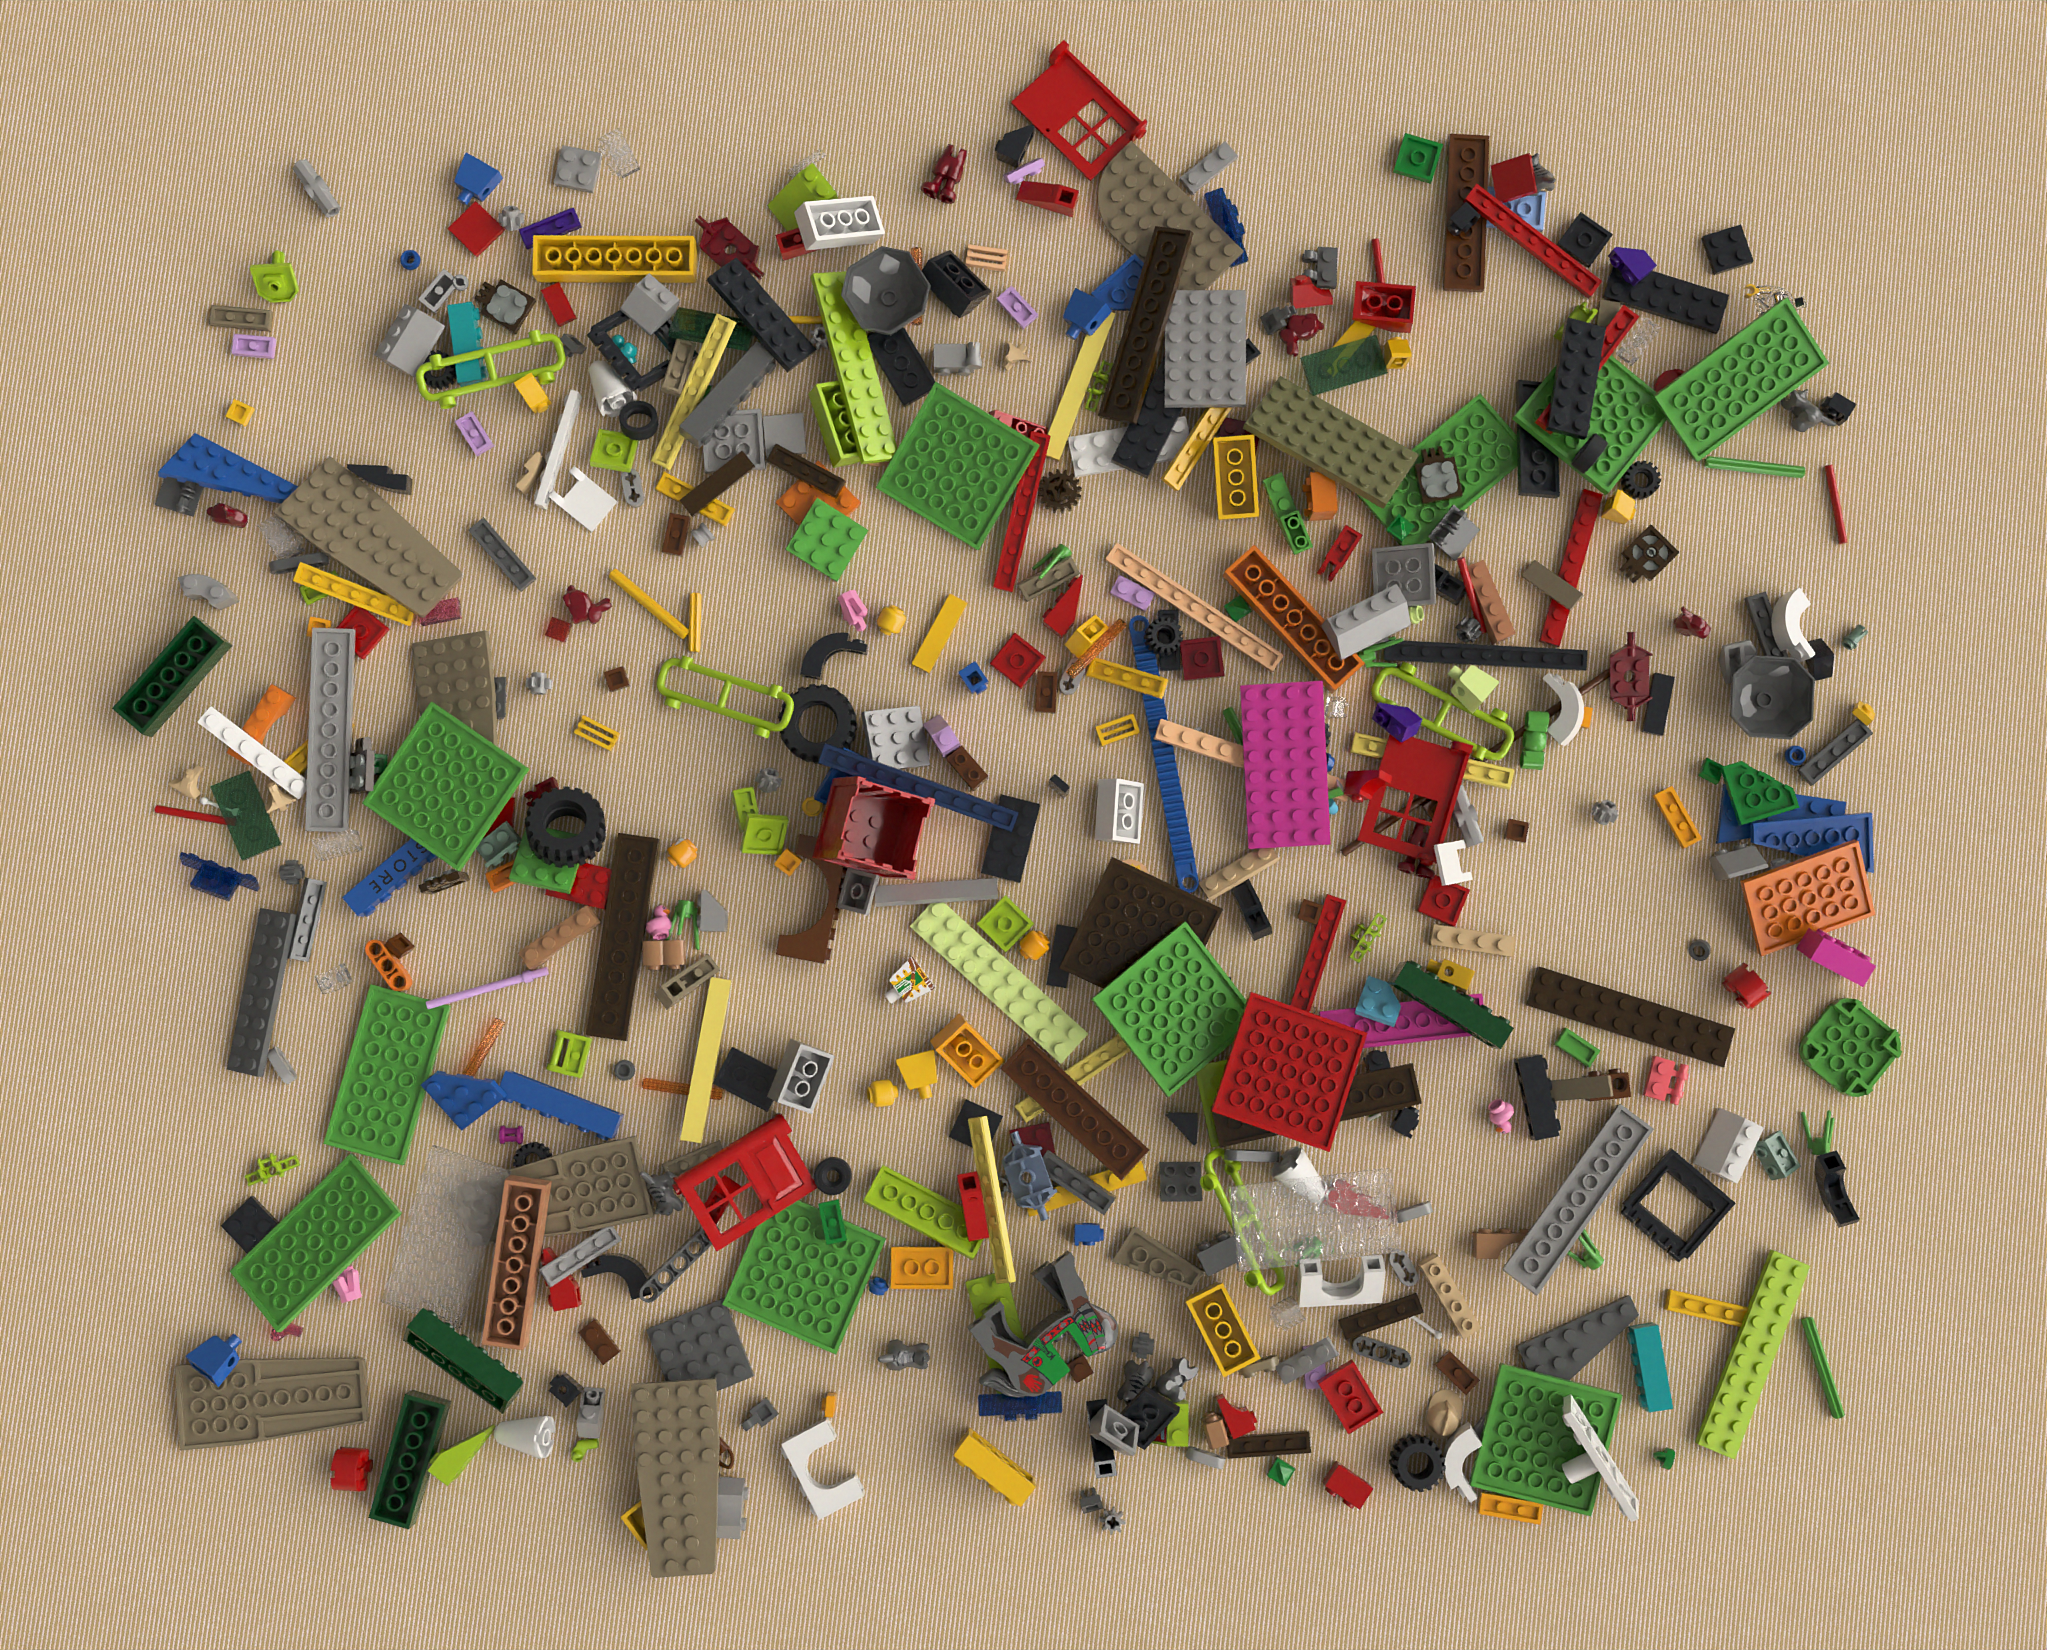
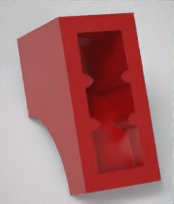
[1289,275,1333,309]
[1344,770,1392,803]
[704,1175,741,1225]
[1215,1393,1257,1439]

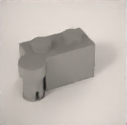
[418,268,469,313]
[934,342,982,376]

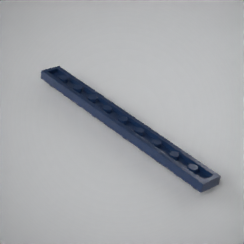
[818,743,1019,832]

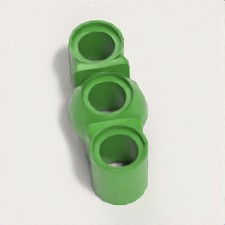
[1520,710,1549,770]

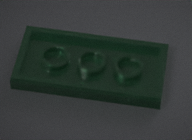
[669,307,754,351]
[1300,335,1388,396]
[210,770,282,861]

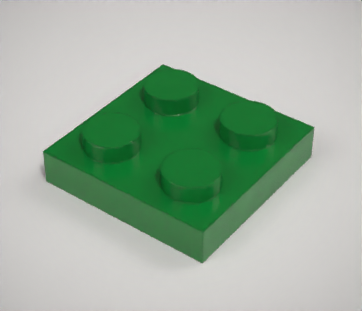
[1393,133,1443,184]

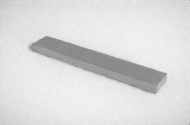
[875,878,998,907]

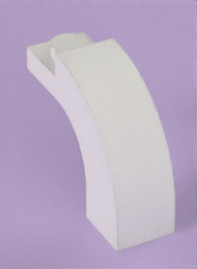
[1771,588,1815,662]
[1543,673,1584,746]
[1443,1422,1482,1503]

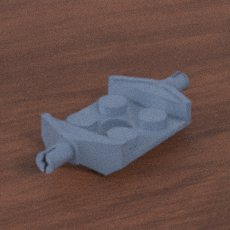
[1001,1131,1057,1221]

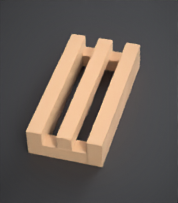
[966,244,1008,272]

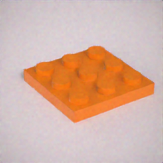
[776,460,861,526]

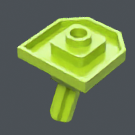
[250,250,299,303]

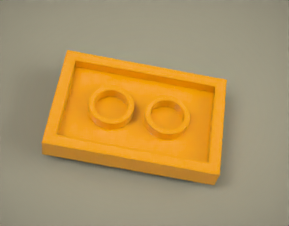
[891,1246,954,1289]

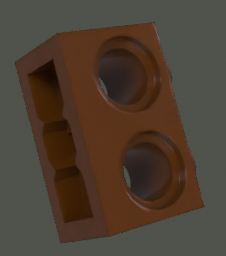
[946,745,989,791]
[1582,1068,1631,1102]

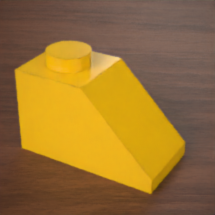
[1384,337,1412,369]
[514,373,552,414]
[1601,489,1636,525]
[1064,614,1109,658]

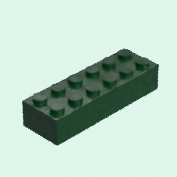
[112,616,233,737]
[1387,960,1514,1049]
[403,1308,524,1414]
[368,1390,452,1529]

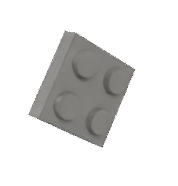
[554,145,602,194]

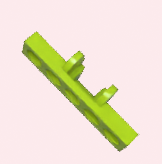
[1085,360,1113,412]
[1349,913,1387,963]
[245,1153,300,1186]

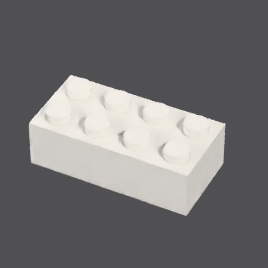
[794,196,885,250]

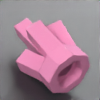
[837,590,868,631]
[333,1265,362,1303]

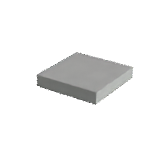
[763,413,807,457]

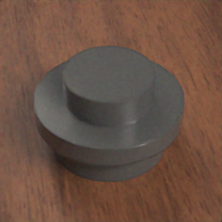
[614,1060,635,1081]

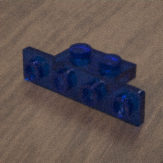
[1204,188,1248,268]
[179,852,260,902]
[978,1391,1062,1422]

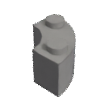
[178,574,239,610]
[717,1477,749,1539]

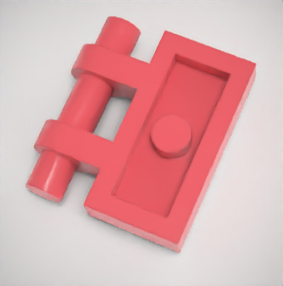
[1643,1056,1689,1105]

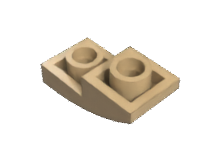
[515,451,545,496]

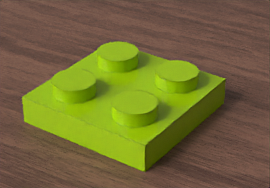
[590,429,639,473]
[740,814,789,855]
[977,895,1034,953]

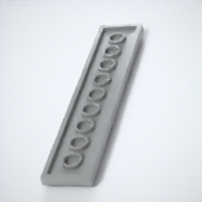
[305,628,356,832]
[1502,1104,1654,1295]

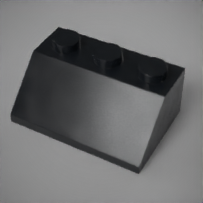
[922,250,992,318]

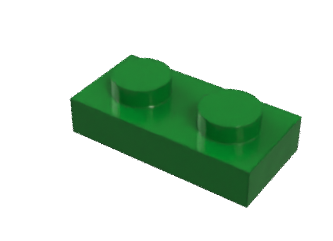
[818,1199,847,1245]

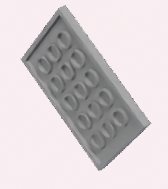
[1165,290,1246,408]

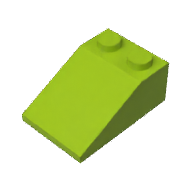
[767,163,838,231]
[428,1424,496,1486]

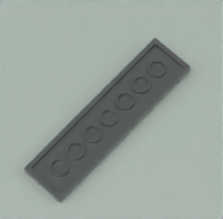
[227,908,297,1077]

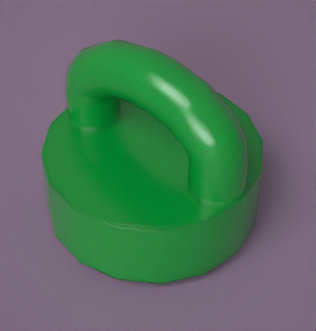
[1653,1447,1675,1470]

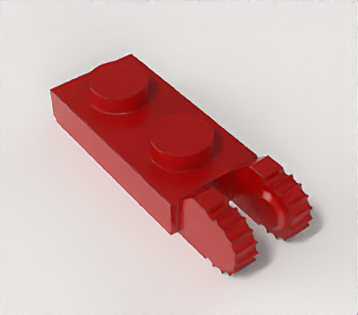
[1317,525,1363,582]

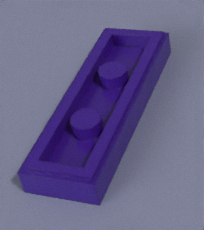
[519,207,582,250]

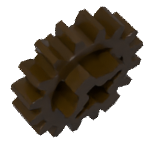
[1038,469,1082,514]

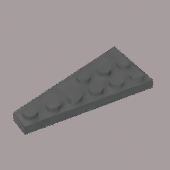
[1516,1295,1639,1380]

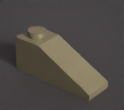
[655,954,720,1010]

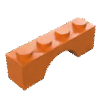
[226,684,296,766]

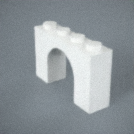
[1297,1255,1386,1307]
[780,1417,865,1520]

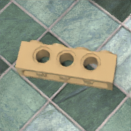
[1416,1253,1482,1339]

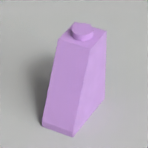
[923,714,960,759]

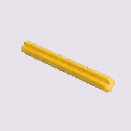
[609,568,689,639]

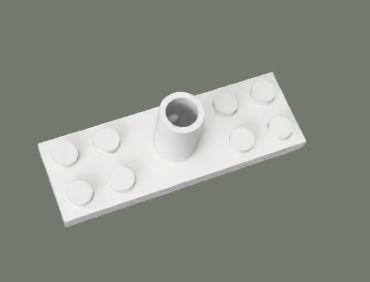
[1562,1394,1639,1522]

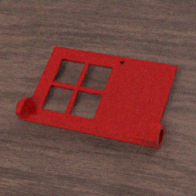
[1011,40,1148,181]
[1357,734,1473,866]
[672,1113,817,1252]

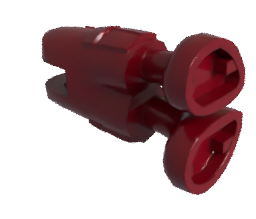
[921,144,967,204]
[1397,818,1435,879]

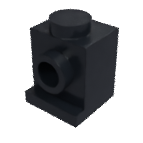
[1446,202,1481,236]
[1820,392,1856,426]
[1363,1050,1390,1072]
[1390,1106,1419,1139]
[548,1372,584,1408]

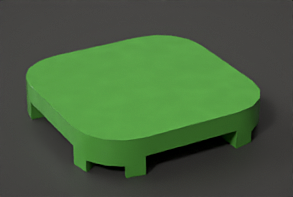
[1799,998,1902,1097]

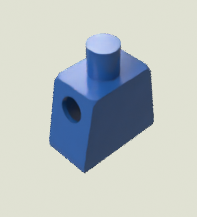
[454,152,503,205]
[1063,288,1112,340]
[186,1334,242,1387]

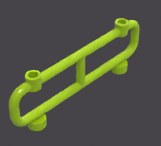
[416,330,566,409]
[656,655,794,738]
[1371,662,1514,761]
[1200,1148,1285,1296]

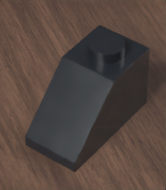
[995,125,1035,168]

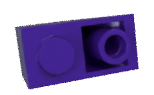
[1608,247,1657,286]
[1372,703,1423,743]

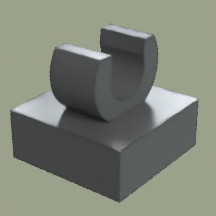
[560,334,586,358]
[1079,1487,1104,1514]

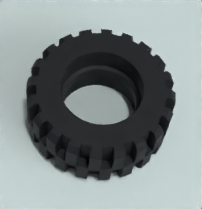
[778,684,857,764]
[525,786,606,868]

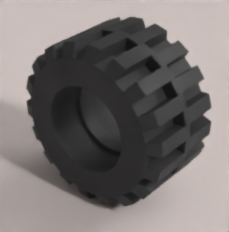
[1389,1434,1446,1492]

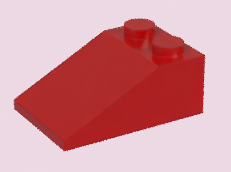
[1352,281,1416,333]

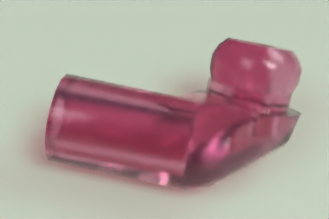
[270,1323,304,1341]

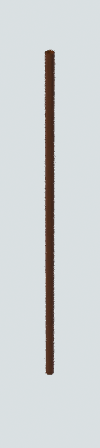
[1341,667,1610,857]

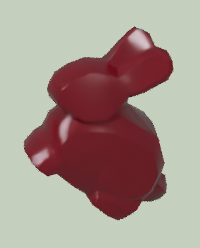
[1279,313,1324,357]
[207,503,248,528]
[563,585,612,625]
[1674,606,1711,639]

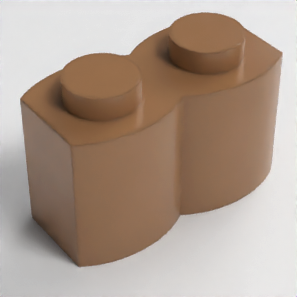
[642,940,686,970]
[1200,1411,1229,1450]

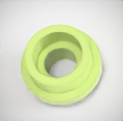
[1408,606,1424,624]

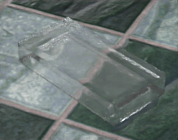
[787,149,826,178]

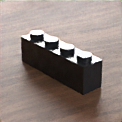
[1514,1054,1561,1141]

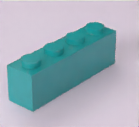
[447,302,488,387]
[1627,1322,1673,1413]

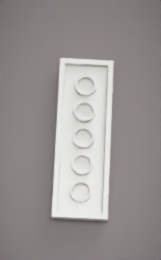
[1068,416,1189,478]

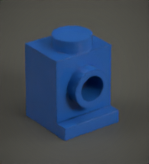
[958,661,989,695]
[1074,1223,1104,1246]

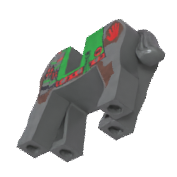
[967,1250,1118,1397]

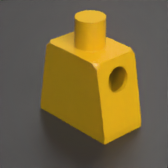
[1426,959,1475,993]
[896,1049,938,1100]

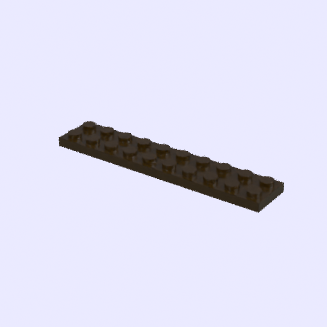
[1098,226,1194,424]
[586,833,660,1041]
[1526,966,1735,1068]
[1211,1063,1422,1148]

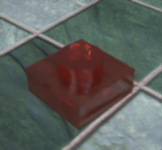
[545,617,572,643]

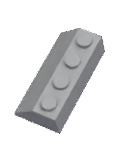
[1321,584,1411,660]

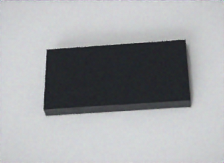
[867,327,936,407]

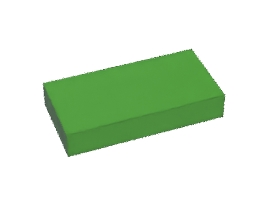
[1553,1028,1601,1067]

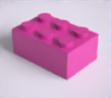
[1796,928,1876,987]

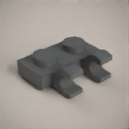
[1302,247,1338,289]

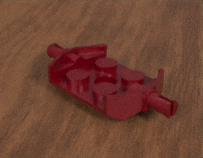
[695,215,765,280]
[1610,632,1653,721]

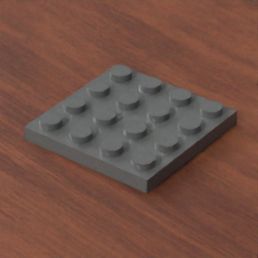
[646,1297,754,1391]

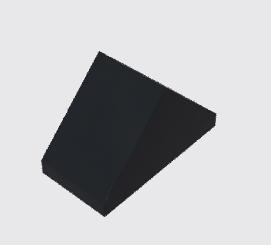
[1805,638,1834,681]
[1165,1111,1198,1145]

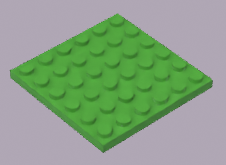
[1512,355,1667,496]
[876,382,1040,550]
[362,701,530,871]
[1091,921,1247,1097]
[722,1200,886,1355]
[1469,1363,1623,1516]

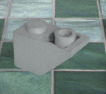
[697,890,728,932]
[576,1387,605,1438]

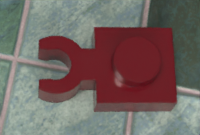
[524,776,560,807]

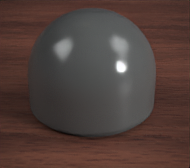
[1689,940,1711,961]

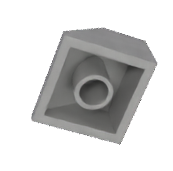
[620,273,680,336]
[1709,843,1768,881]
[837,868,879,916]
[1089,1404,1139,1456]

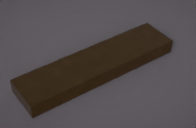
[766,444,846,499]
[679,451,755,517]
[1338,1293,1424,1340]
[1227,1430,1311,1459]

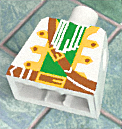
[884,956,936,1004]

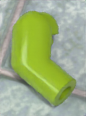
[571,1438,599,1462]

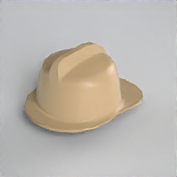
[1425,1389,1462,1439]

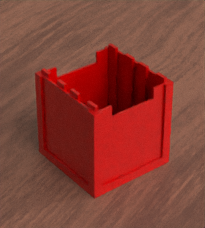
[812,776,935,880]

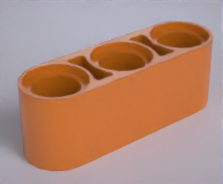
[365,940,413,991]

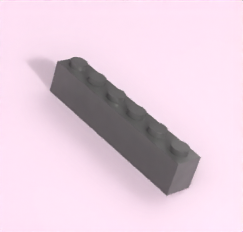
[679,341,776,449]

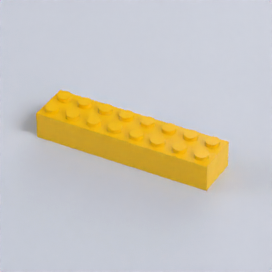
[532,235,697,283]

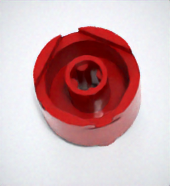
[1722,962,1771,1010]
[330,1447,373,1492]

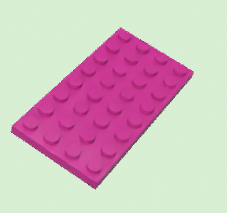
[1240,681,1331,849]

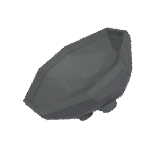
[841,246,931,336]
[1730,655,1815,740]

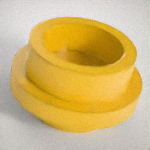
[802,796,823,817]

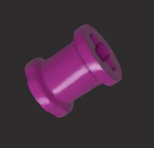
[499,1125,524,1144]

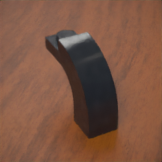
[800,632,869,680]
[1815,1150,1860,1228]
[581,1253,653,1300]
[1086,1399,1117,1479]

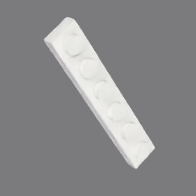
[534,390,582,510]
[197,706,307,800]

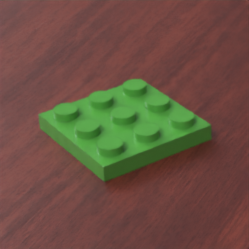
[785,498,869,582]
[509,828,579,894]

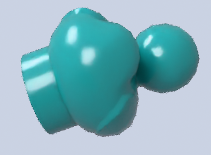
[611,334,638,364]

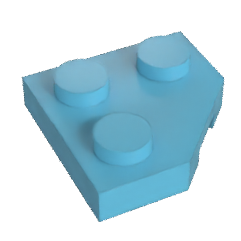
[1355,976,1401,1027]

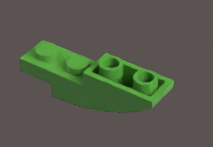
[1262,472,1313,555]

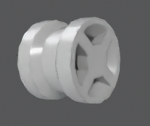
[690,522,715,548]

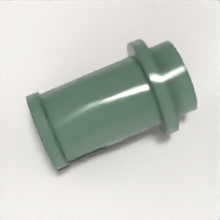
[1842,624,1868,650]

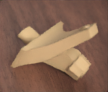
[1002,341,1032,371]
[168,765,203,800]
[265,780,297,813]

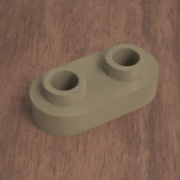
[1238,1355,1279,1378]

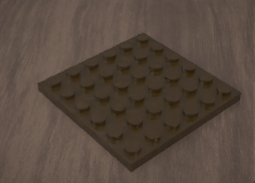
[1059,856,1223,988]

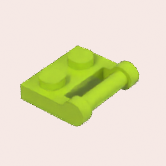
[546,1029,593,1078]

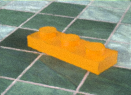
[1653,786,1702,849]
[1477,1491,1544,1525]

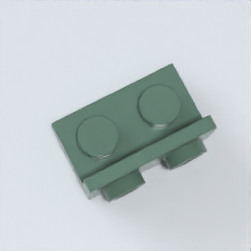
[476,821,522,868]
[1754,1130,1801,1180]

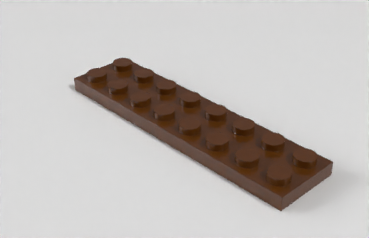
[1443,134,1489,293]
[1000,1038,1150,1181]

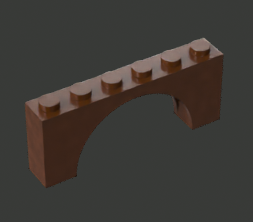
[776,834,848,964]

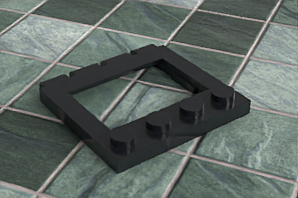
[587,310,698,392]
[1621,1148,1736,1262]

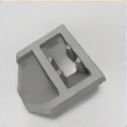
[1718,639,1756,684]

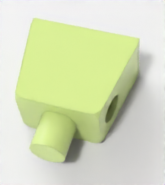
[1447,665,1499,714]

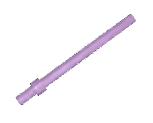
[426,967,549,1009]

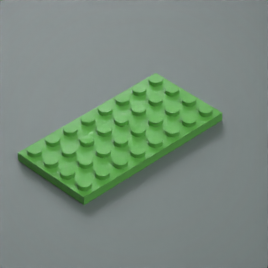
[1652,297,1830,462]
[1357,393,1518,546]
[323,984,451,1166]
[230,1153,402,1332]

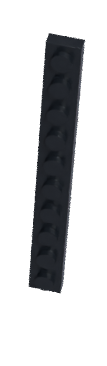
[1383,640,1588,671]

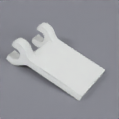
[548,466,617,532]
[1434,840,1473,886]

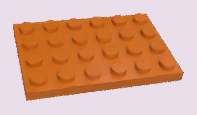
[1740,839,1875,956]

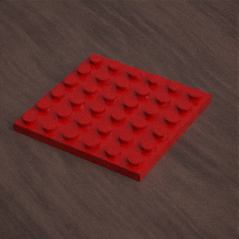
[1211,992,1368,1152]

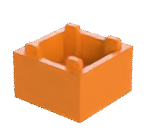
[1302,472,1338,521]

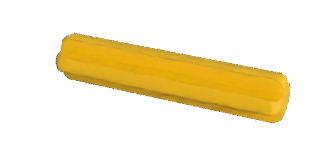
[688,593,701,652]

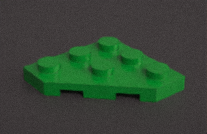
[1720,761,1800,826]

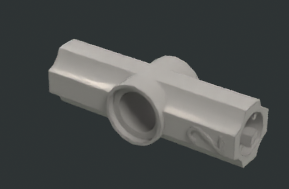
[292,159,341,218]
[1452,785,1485,848]

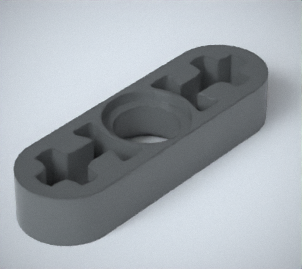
[269,552,329,574]
[1224,1149,1279,1162]
[1351,1335,1411,1369]

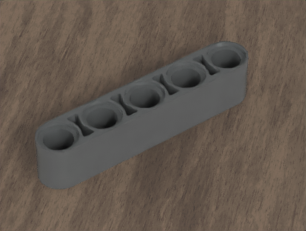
[638,1226,720,1303]

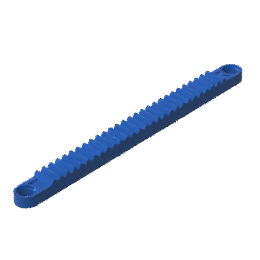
[1129,615,1199,893]

